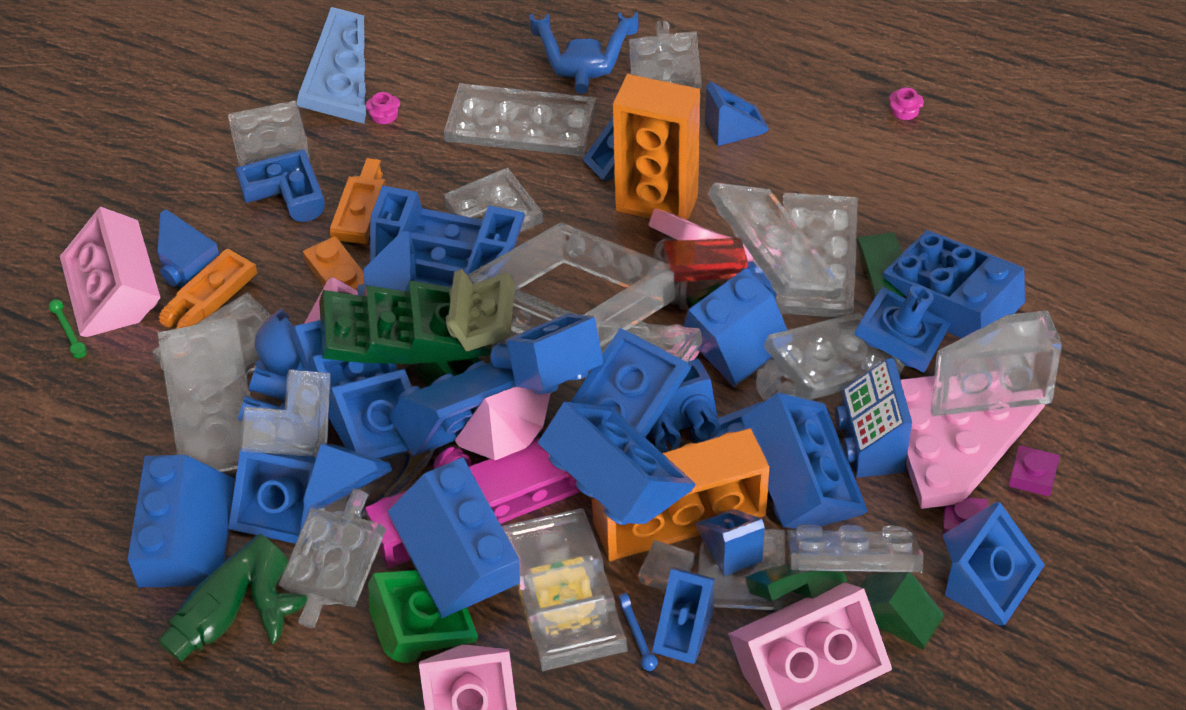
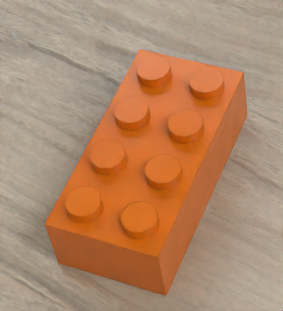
[613,74,700,220]
[592,428,769,562]

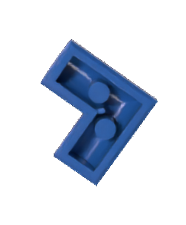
[235,149,325,222]

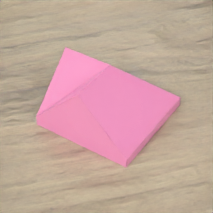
[455,387,551,460]
[419,645,517,710]

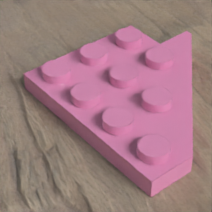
[900,368,1046,509]

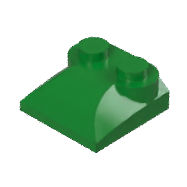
[368,570,478,663]

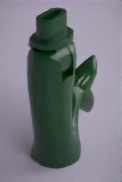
[157,534,309,662]

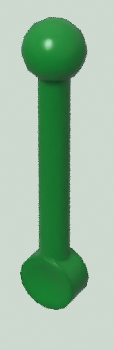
[49,299,87,359]

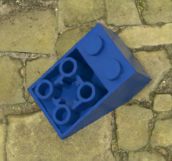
[883,230,1025,347]

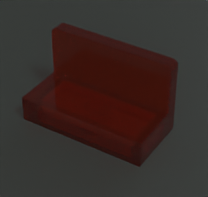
[663,237,748,282]

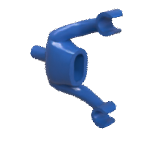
[529,12,639,94]

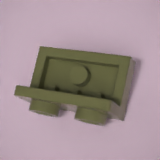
[446,269,515,352]

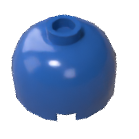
[254,308,301,378]

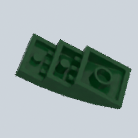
[319,280,492,364]

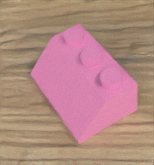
[60,207,161,337]
[728,582,892,710]

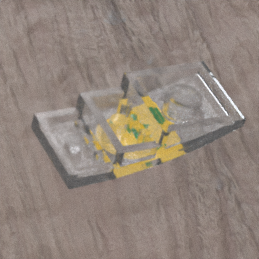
[502,508,628,671]

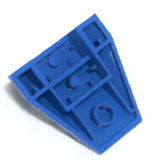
[370,185,525,287]

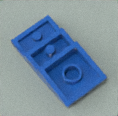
[290,320,411,460]

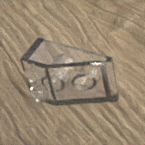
[930,310,1062,416]

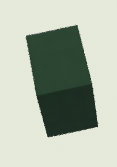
[860,571,944,650]

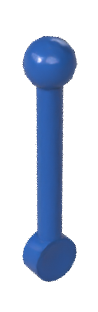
[618,592,658,671]

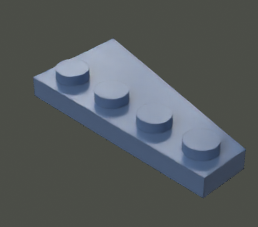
[297,7,366,124]

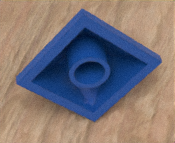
[943,502,1045,625]

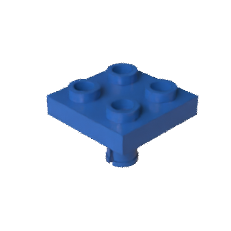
[853,285,951,373]

